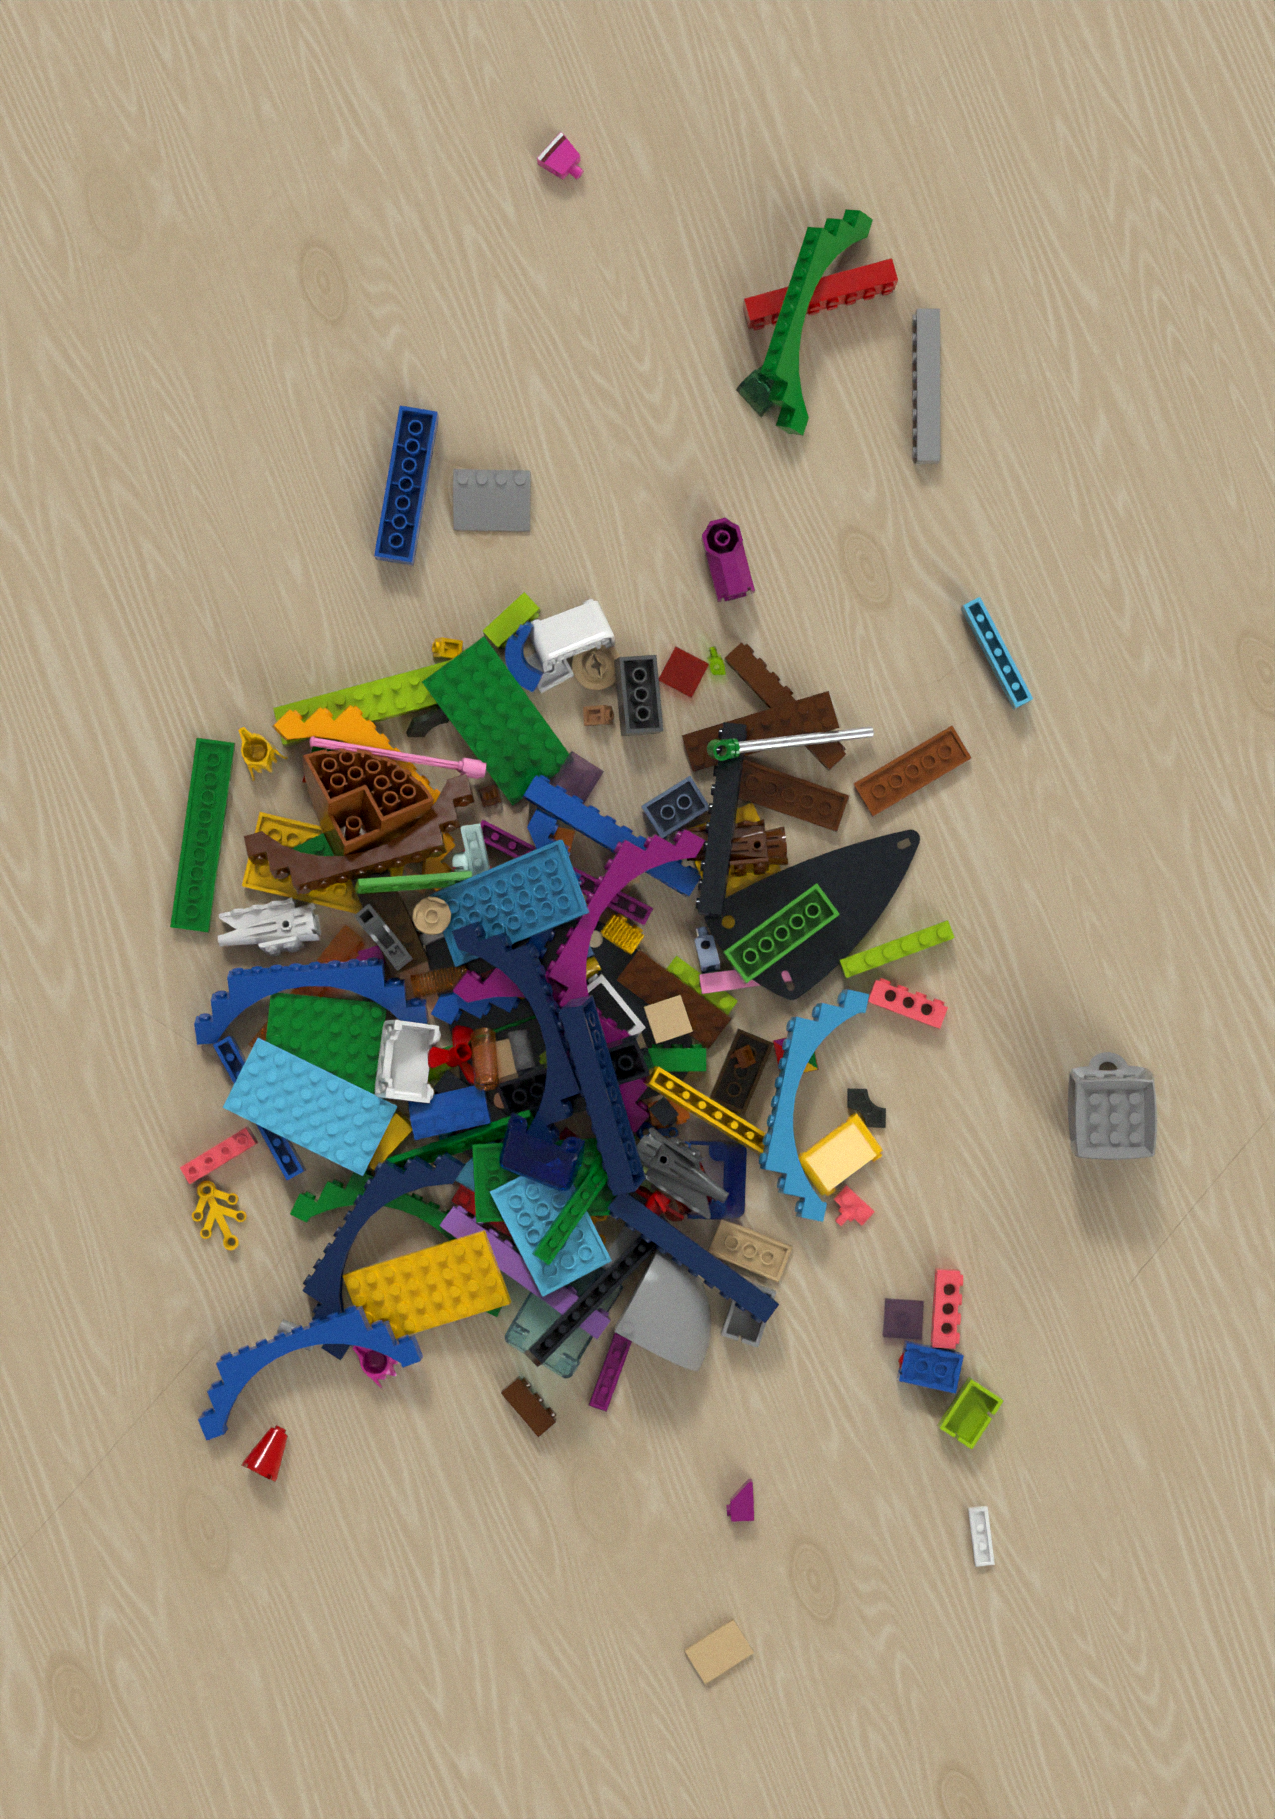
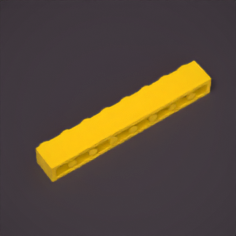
[643,1067,766,1156]

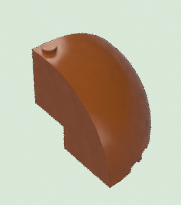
[303,748,434,856]

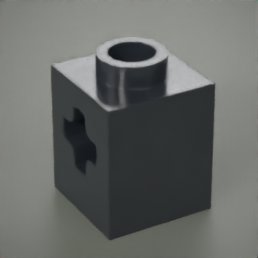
[649,1096,679,1127]

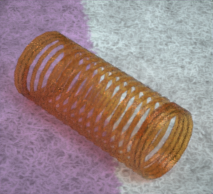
[410,963,469,998]
[470,1028,499,1090]

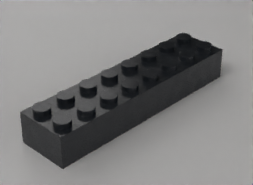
[495,1033,655,1117]

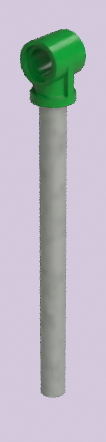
[707,726,874,761]

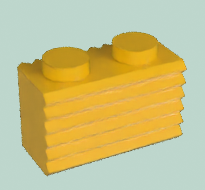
[600,913,645,955]

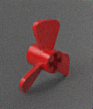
[428,1025,480,1084]
[635,1185,684,1222]

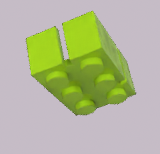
[937,1377,1004,1449]

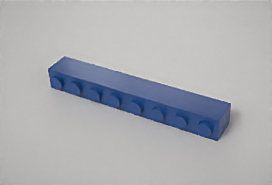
[213,1036,306,1181]

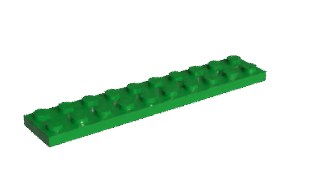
[170,738,236,933]

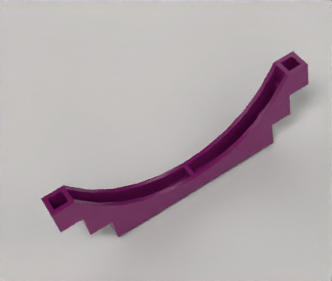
[546,829,705,1007]
[453,967,650,1132]

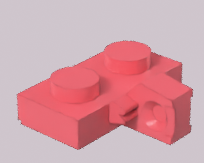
[833,1185,875,1226]

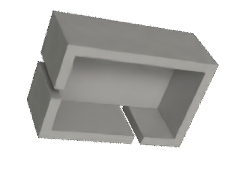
[721,1281,776,1348]

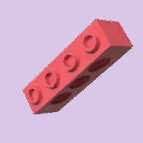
[868,978,948,1029]
[180,1127,259,1184]
[930,1268,963,1349]

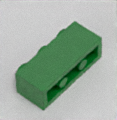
[648,1044,706,1071]

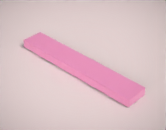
[699,970,792,994]

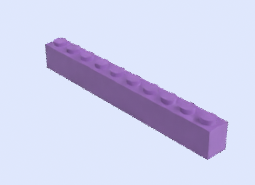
[440,1205,611,1339]

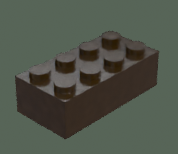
[709,1028,774,1115]

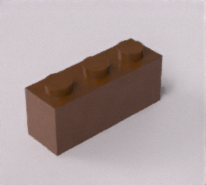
[501,1376,557,1437]

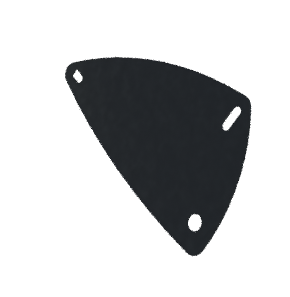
[704,829,920,1000]

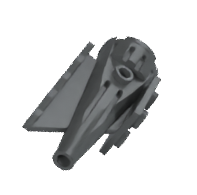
[637,1127,729,1219]

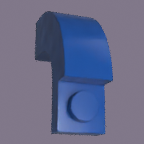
[505,621,544,692]

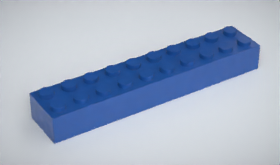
[522,775,701,897]

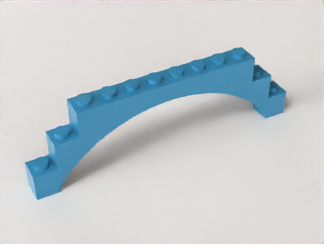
[759,989,869,1222]

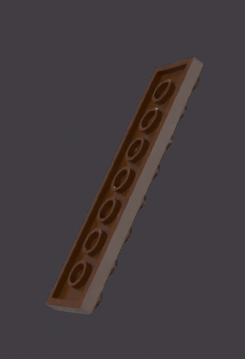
[682,691,840,772]

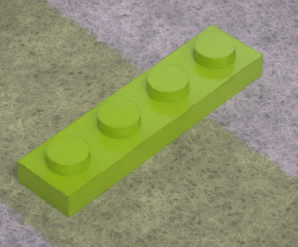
[667,956,738,1014]

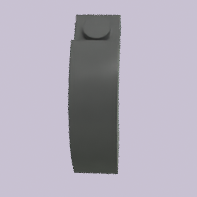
[354,904,413,971]

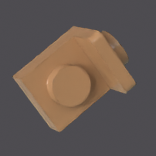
[583,705,614,726]

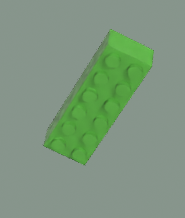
[722,884,840,984]

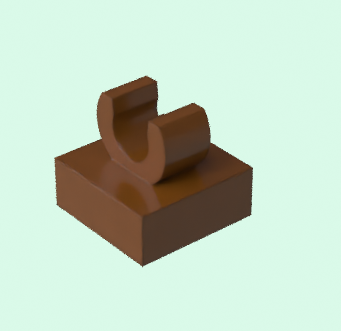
[478,784,502,808]
[730,1045,756,1069]

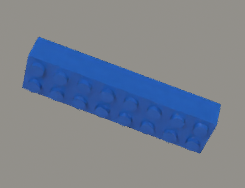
[374,405,439,566]

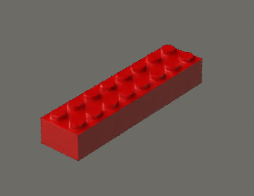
[743,258,898,331]

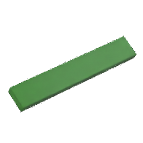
[355,871,472,894]

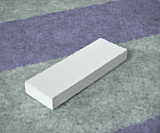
[968,1506,995,1567]

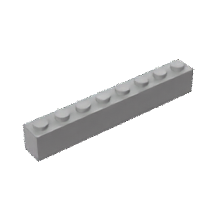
[912,309,940,464]

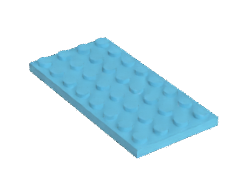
[223,1038,397,1176]

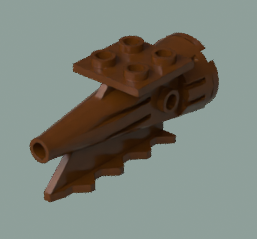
[687,819,788,877]

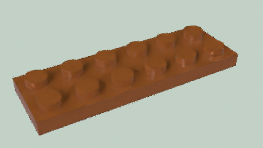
[853,726,972,817]

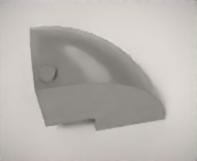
[615,1249,711,1371]

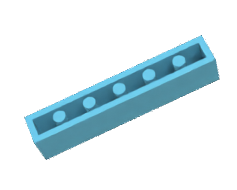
[961,597,1033,710]

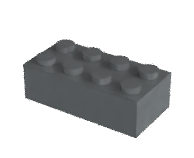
[614,655,664,736]

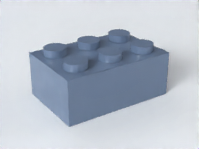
[641,776,709,839]

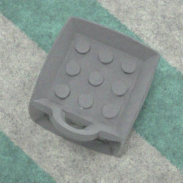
[1068,1052,1157,1160]

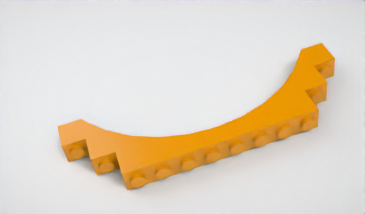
[272,705,459,892]

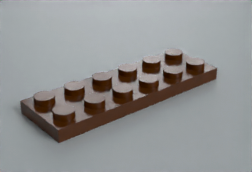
[739,759,850,832]
[617,949,732,1049]

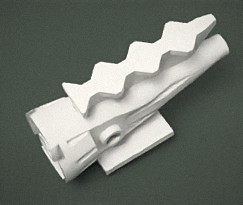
[218,897,321,957]

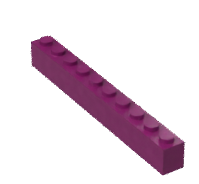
[480,819,653,926]

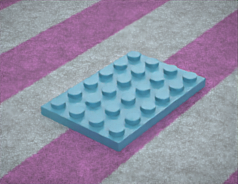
[490,1156,612,1297]

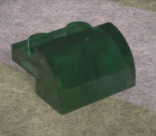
[736,365,776,418]

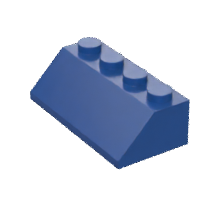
[408,1084,492,1140]

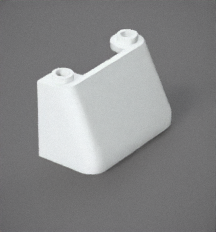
[529,599,615,672]
[375,1020,441,1103]

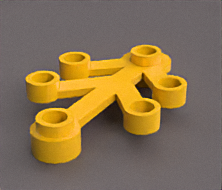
[192,1180,247,1250]

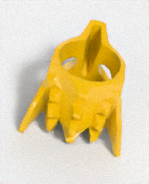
[238,726,288,781]

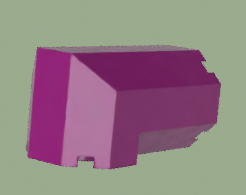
[701,518,755,602]

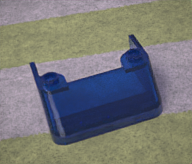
[687,1140,747,1220]

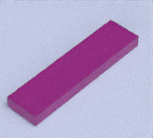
[589,1332,632,1412]

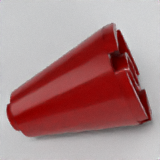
[241,1425,288,1482]

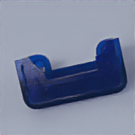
[499,1113,585,1191]

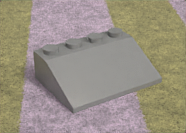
[453,469,531,532]

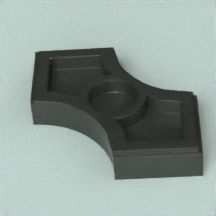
[406,704,449,737]
[847,1088,886,1128]

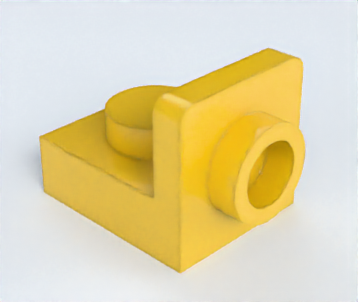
[432,637,463,659]

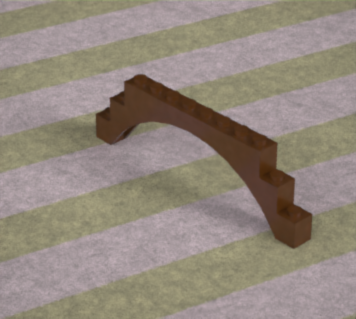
[244,774,475,894]

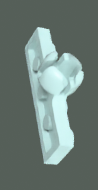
[452,824,490,877]

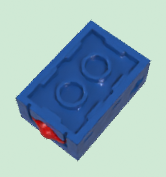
[897,1340,964,1394]

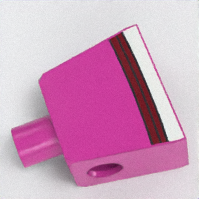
[537,132,584,180]

